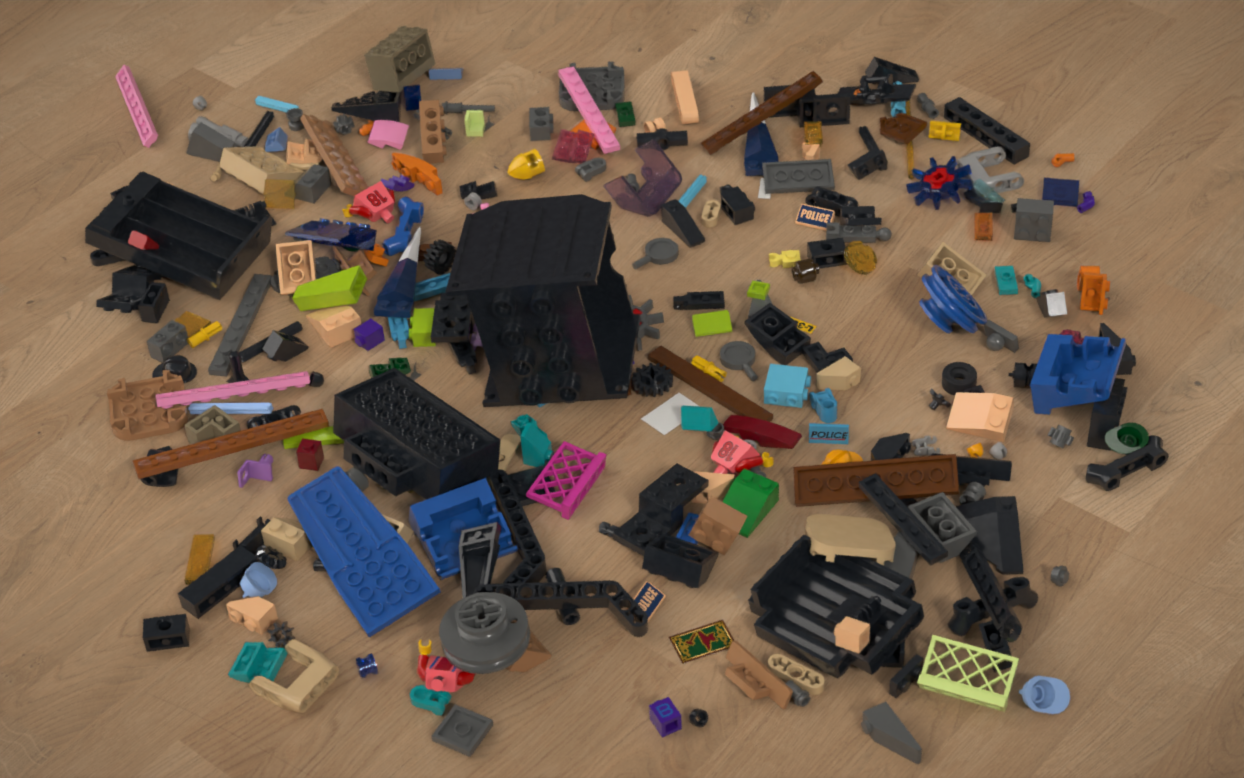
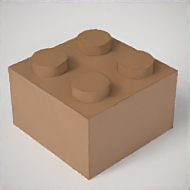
[689,496,747,556]

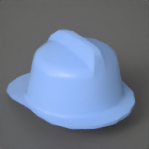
[240,562,277,598]
[1019,676,1070,714]

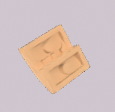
[286,139,322,164]

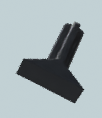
[964,189,1003,213]
[226,351,249,383]

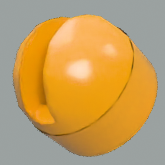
[966,442,984,458]

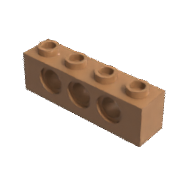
[419,100,447,164]

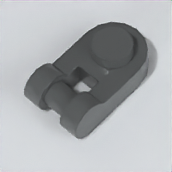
[575,158,607,182]

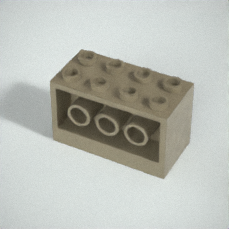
[365,26,435,93]

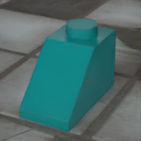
[520,423,554,467]

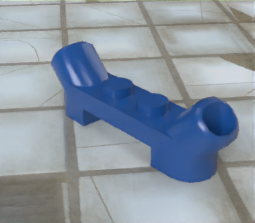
[383,197,424,256]

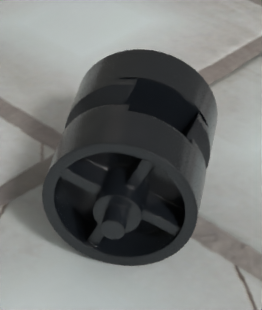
[1008,362,1037,388]

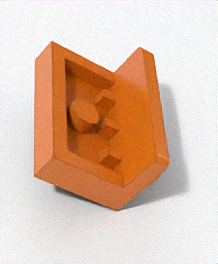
[1080,272,1110,315]

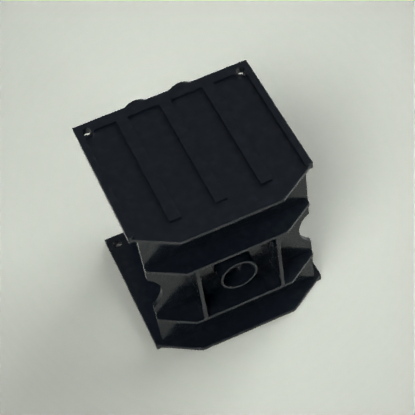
[445,194,641,407]

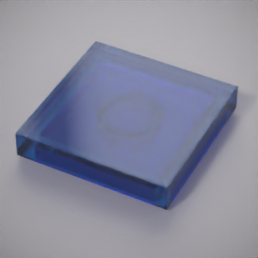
[1042,178,1079,207]

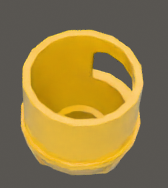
[508,148,545,180]

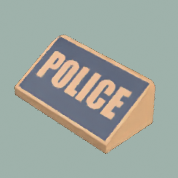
[795,204,835,231]
[626,581,666,622]

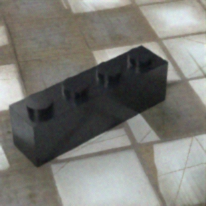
[178,545,258,619]

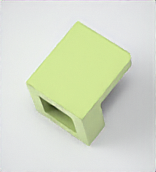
[465,110,485,137]

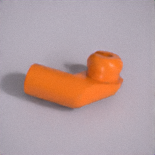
[359,120,374,136]
[1051,153,1074,167]

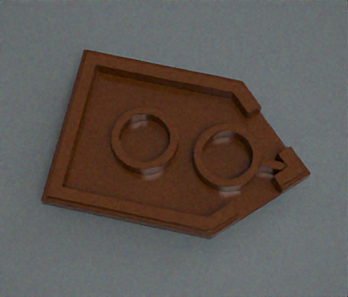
[880,113,927,144]

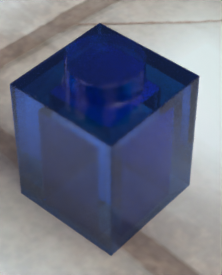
[404,84,422,111]

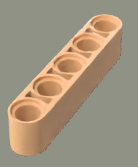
[671,70,699,125]

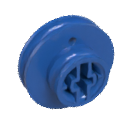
[919,265,988,334]

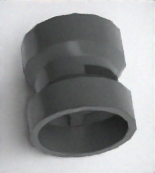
[286,108,304,131]
[959,482,986,505]

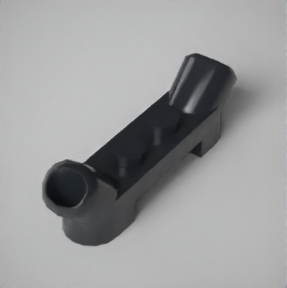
[1085,435,1169,491]
[947,577,1038,637]

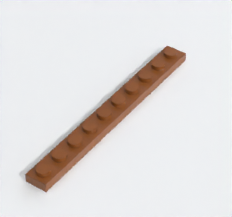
[133,409,329,479]

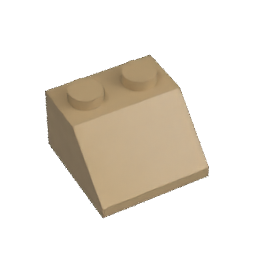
[261,518,312,561]

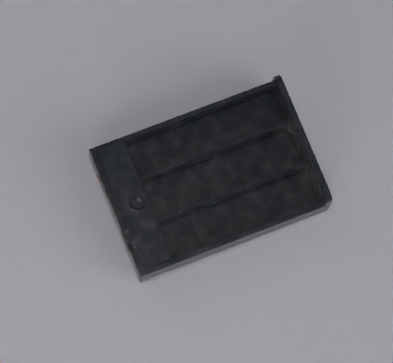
[85,171,272,300]

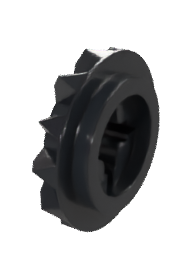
[255,545,287,569]

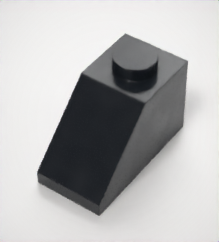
[263,330,309,362]

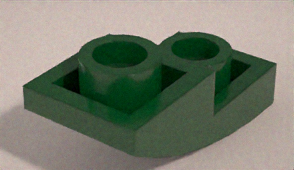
[369,357,411,378]

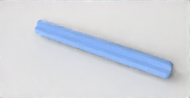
[188,402,274,414]

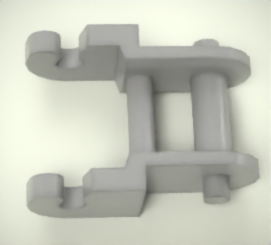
[912,435,941,456]

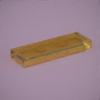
[184,534,215,585]

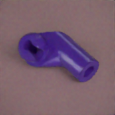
[1077,191,1095,213]

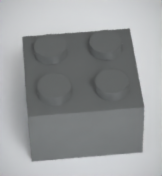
[1014,198,1054,242]

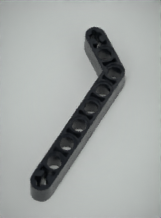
[490,469,547,598]
[474,580,648,637]

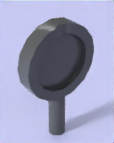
[632,238,679,270]
[720,341,758,381]

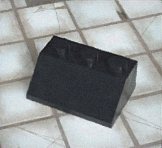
[642,533,719,588]

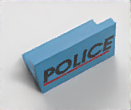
[809,423,849,444]

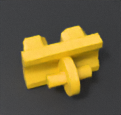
[929,120,961,141]

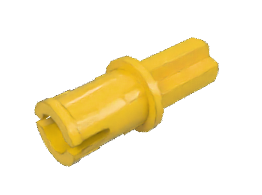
[187,321,223,348]
[691,355,727,382]

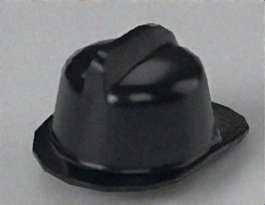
[152,355,197,383]

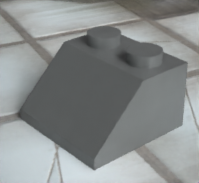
[285,164,332,204]

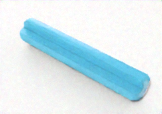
[255,96,299,113]
[678,175,707,208]

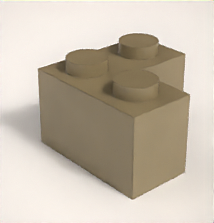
[184,405,241,444]

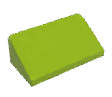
[692,310,732,337]

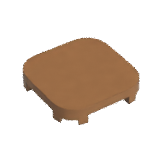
[107,370,189,441]

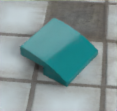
[228,642,288,683]

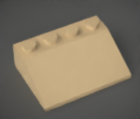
[219,146,304,195]

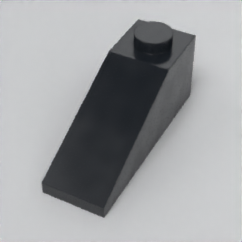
[865,57,920,85]
[661,199,705,248]
[1098,323,1136,375]

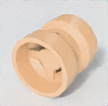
[644,117,666,133]

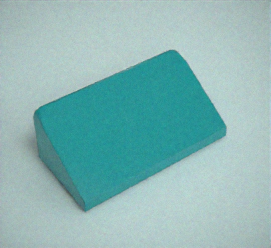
[681,405,719,432]

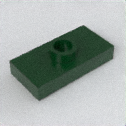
[615,101,636,127]

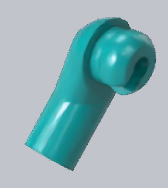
[1023,274,1042,298]

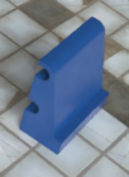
[1030,334,1126,415]
[409,478,518,580]

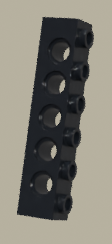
[944,97,1030,165]

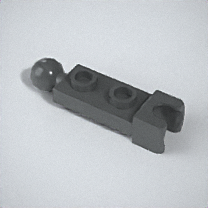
[826,223,892,243]

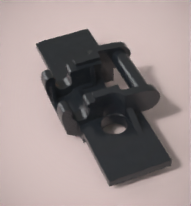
[837,74,916,104]

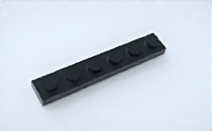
[859,473,948,566]

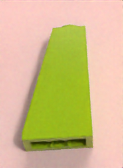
[293,265,367,311]

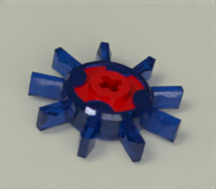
[906,156,973,210]

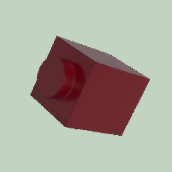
[296,438,324,471]

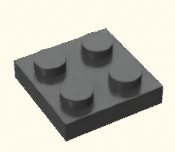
[432,704,493,757]

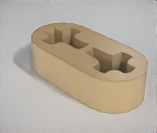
[702,200,721,228]

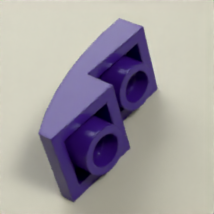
[381,175,415,191]

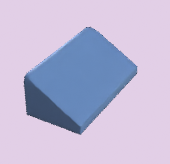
[429,68,463,80]
[265,127,288,152]

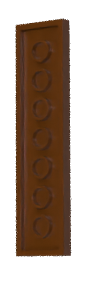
[793,454,959,507]

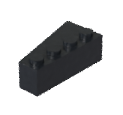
[1087,378,1128,451]

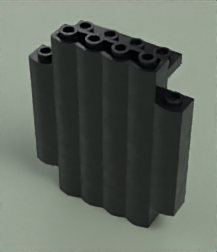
[748,534,924,679]

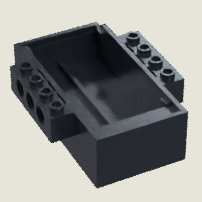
[333,368,501,500]

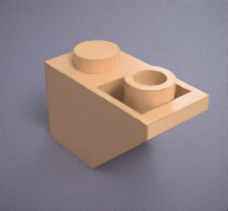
[692,471,735,504]
[226,596,278,635]

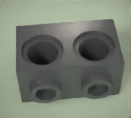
[529,107,554,141]
[147,320,188,363]

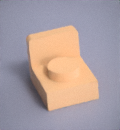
[802,142,820,160]

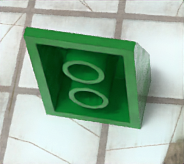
[723,469,779,538]

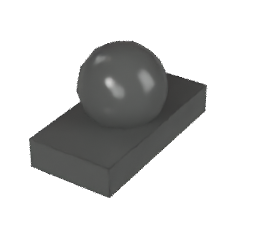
[984,320,1019,353]

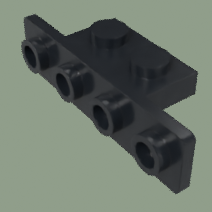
[931,453,1012,487]

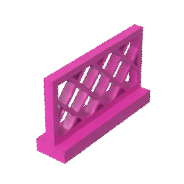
[526,441,607,520]

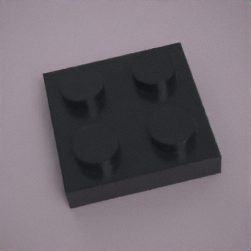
[508,465,556,507]

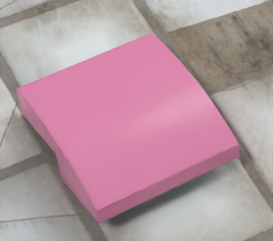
[367,120,409,150]

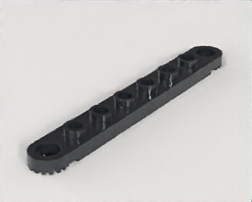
[959,540,1022,643]

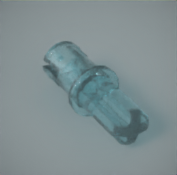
[973,178,1005,203]

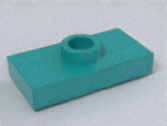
[994,266,1018,295]

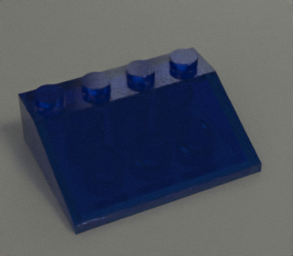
[285,218,377,251]

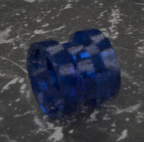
[355,653,378,679]

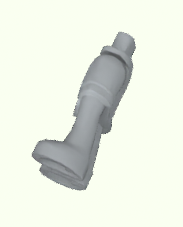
[188,116,248,147]

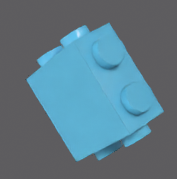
[764,364,811,408]

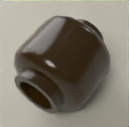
[791,258,819,284]

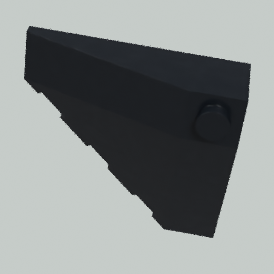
[331,91,402,122]
[955,496,1024,575]

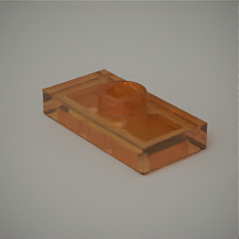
[974,213,993,241]

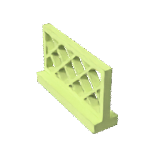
[917,635,1019,712]

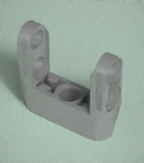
[956,147,1024,195]

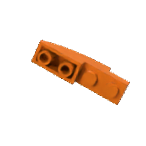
[392,152,443,196]

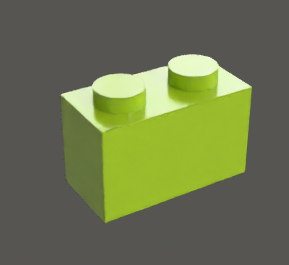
[409,308,436,347]

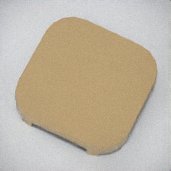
[805,514,896,566]

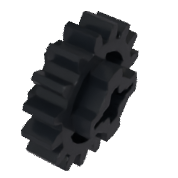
[632,363,673,397]

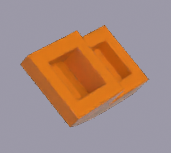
[362,240,389,267]

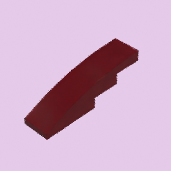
[723,415,802,449]

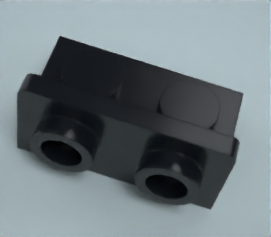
[848,147,888,180]
[840,206,882,225]

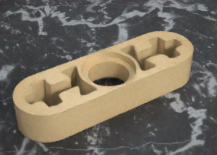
[768,654,825,695]

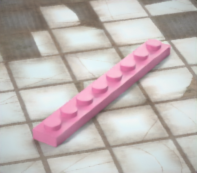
[115,65,158,148]
[558,67,620,154]
[156,371,310,408]

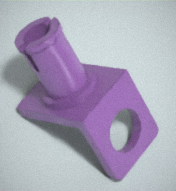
[237,454,273,488]

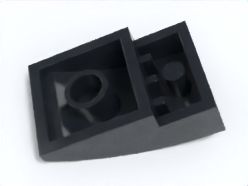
[744,303,811,365]

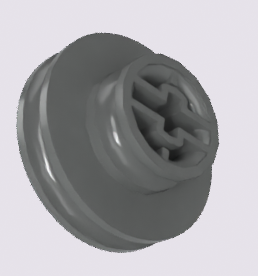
[439,592,530,674]

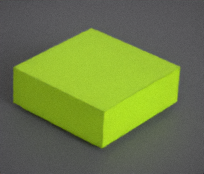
[747,280,770,300]

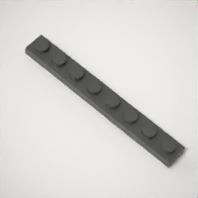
[208,274,272,377]

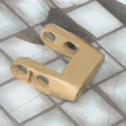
[249,639,339,713]

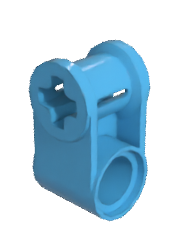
[809,388,837,423]

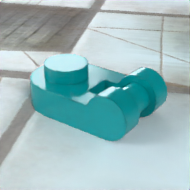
[410,685,452,716]

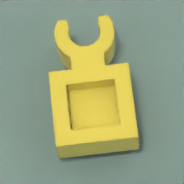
[769,250,801,268]

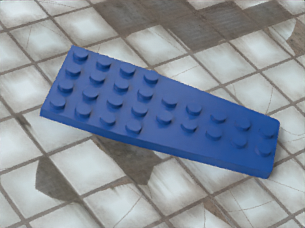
[287,466,441,638]

